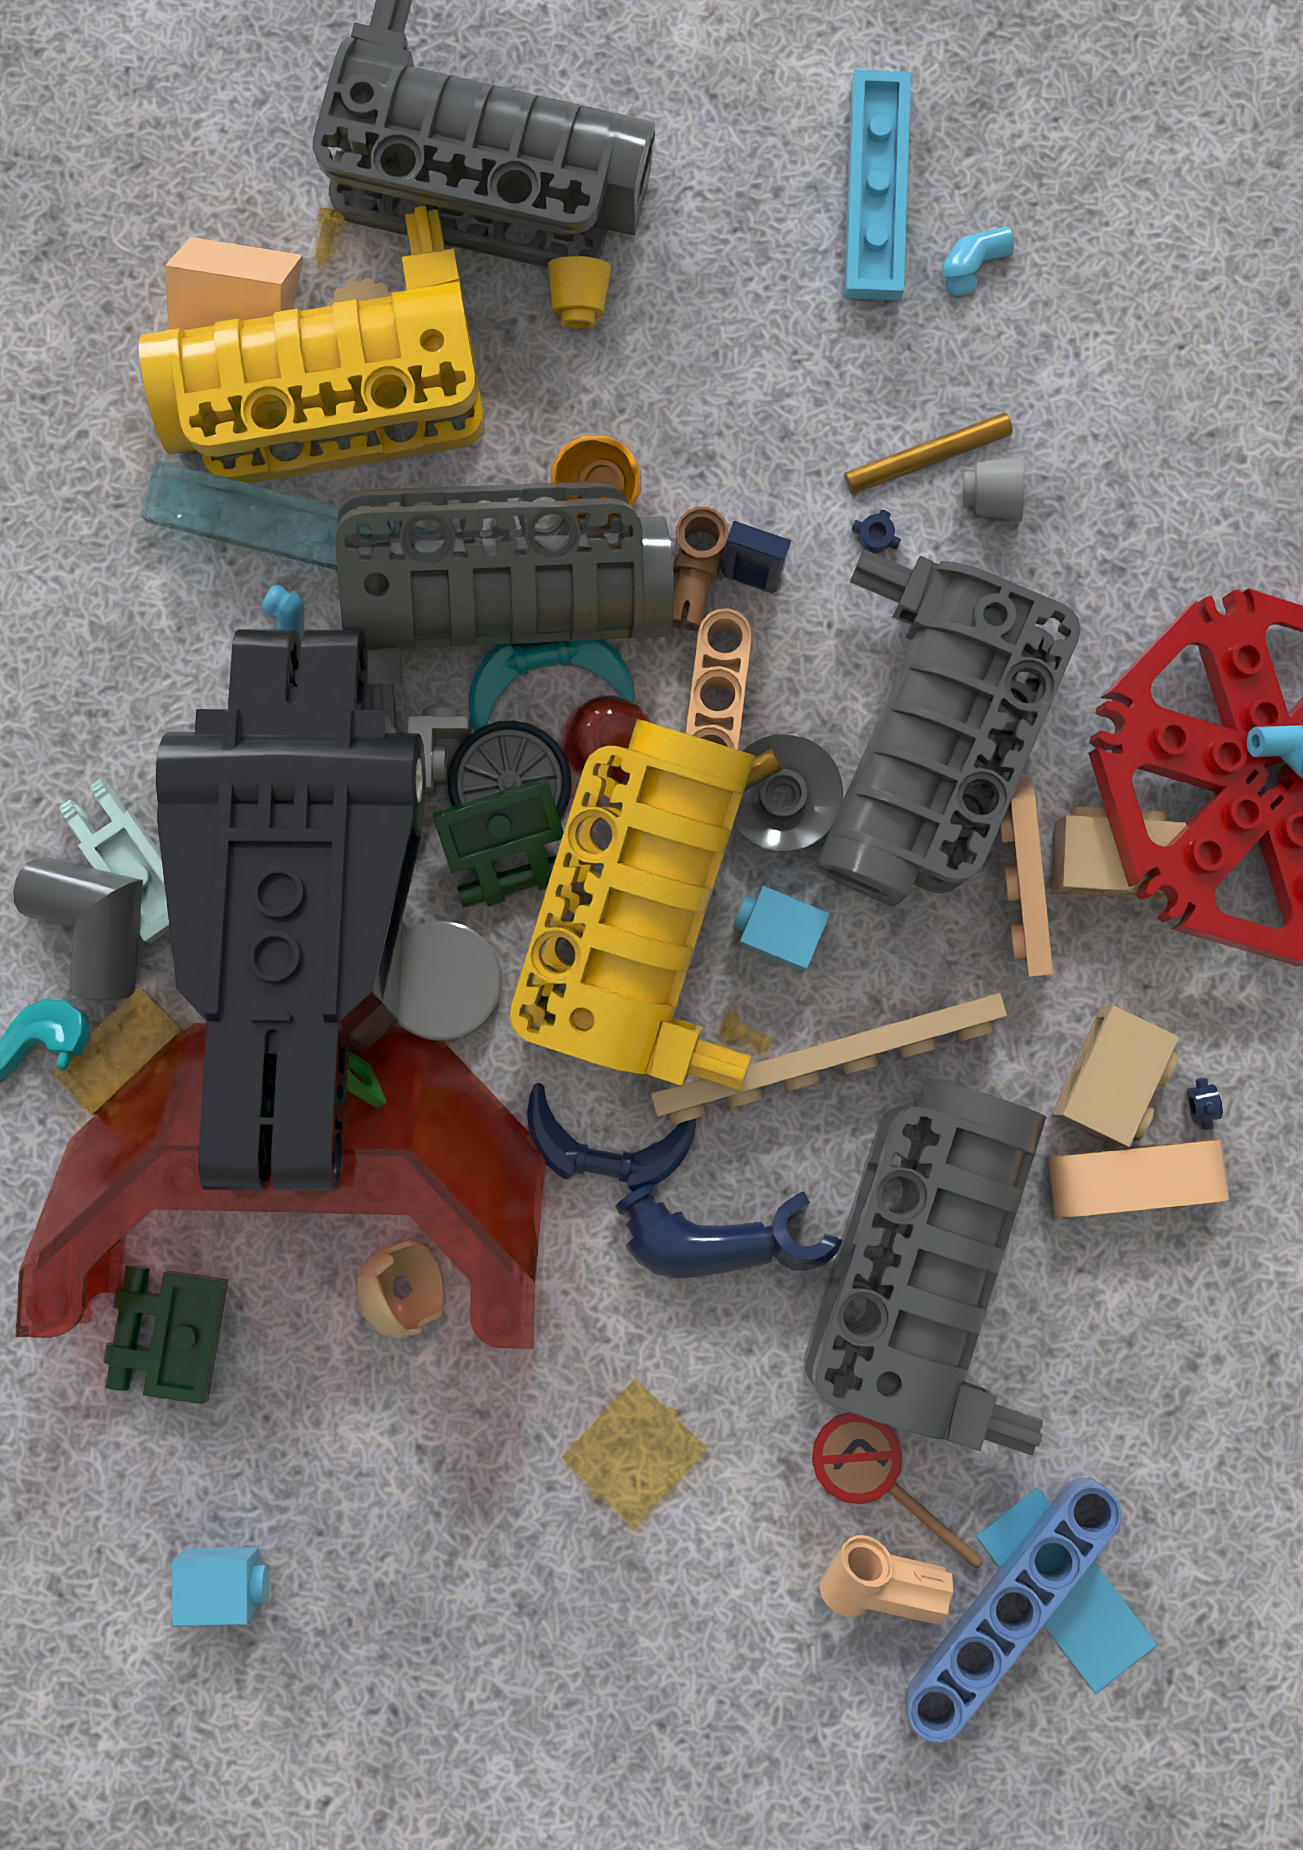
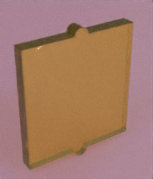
[562,1378,707,1528]

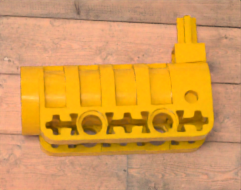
[139,206,485,486]
[510,719,755,1091]

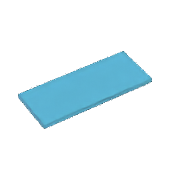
[976,1487,1158,1694]

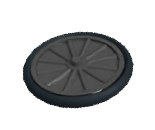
[447,720,572,819]

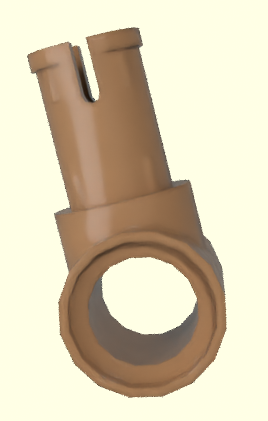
[672,507,728,631]

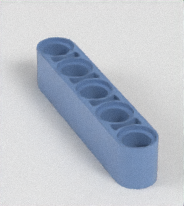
[906,1477,1122,1743]

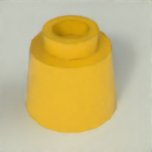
[547,256,611,329]

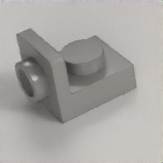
[408,707,472,796]

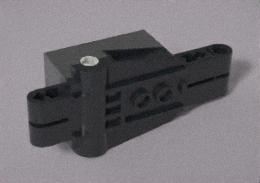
[156,629,426,1192]

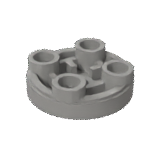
[397,921,502,1041]

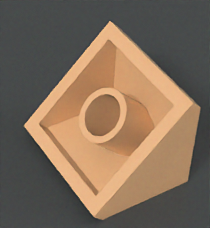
[165,237,303,330]

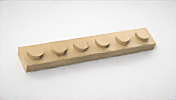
[650,993,1007,1125]

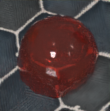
[561,695,651,783]

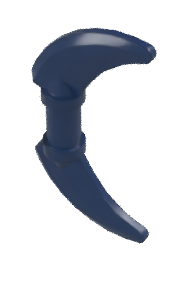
[527,1083,696,1192]

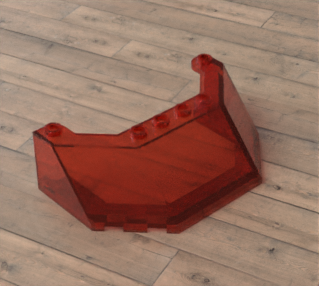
[15,1023,546,1349]

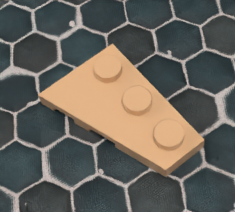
[1000,776,1053,977]

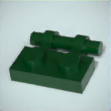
[433,778,572,908]
[103,1265,229,1404]

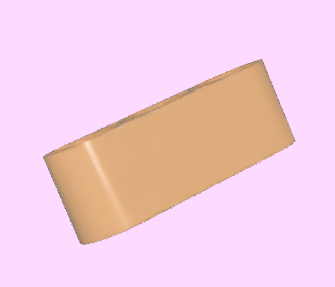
[686,608,752,750]
[1048,1139,1229,1217]

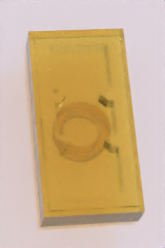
[51,988,185,1115]

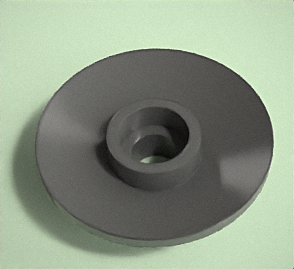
[734,734,843,852]

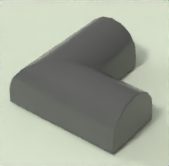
[13,857,143,1001]

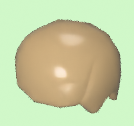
[356,1240,444,1339]

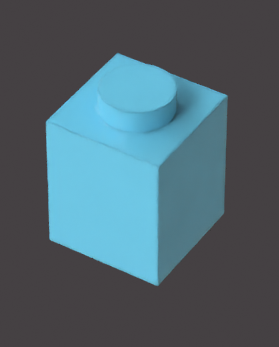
[732,886,830,973]
[172,1547,270,1626]

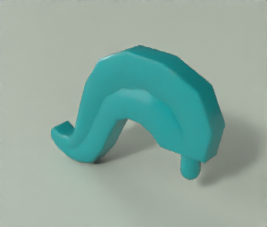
[0,999,90,1082]

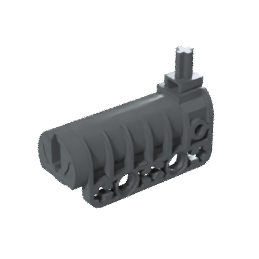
[312,0,655,268]
[815,550,1081,907]

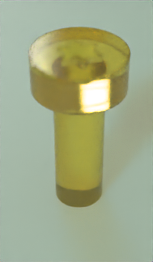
[314,208,345,263]
[718,1010,773,1051]

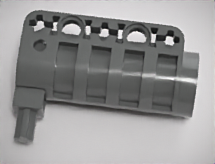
[335,481,674,730]
[803,1079,1047,1456]

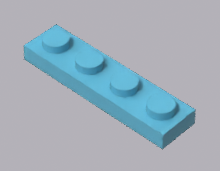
[844,69,911,301]

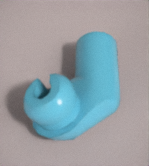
[942,226,1014,296]
[261,585,304,644]
[1247,726,1303,778]

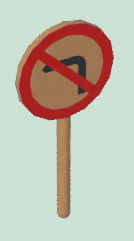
[812,1412,983,1568]

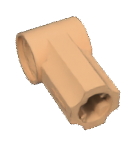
[819,1535,953,1625]

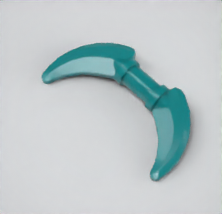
[469,639,634,731]

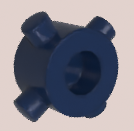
[851,510,901,554]
[1187,1078,1223,1130]

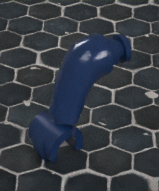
[615,1184,843,1279]

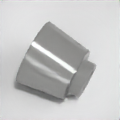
[963,455,1025,522]

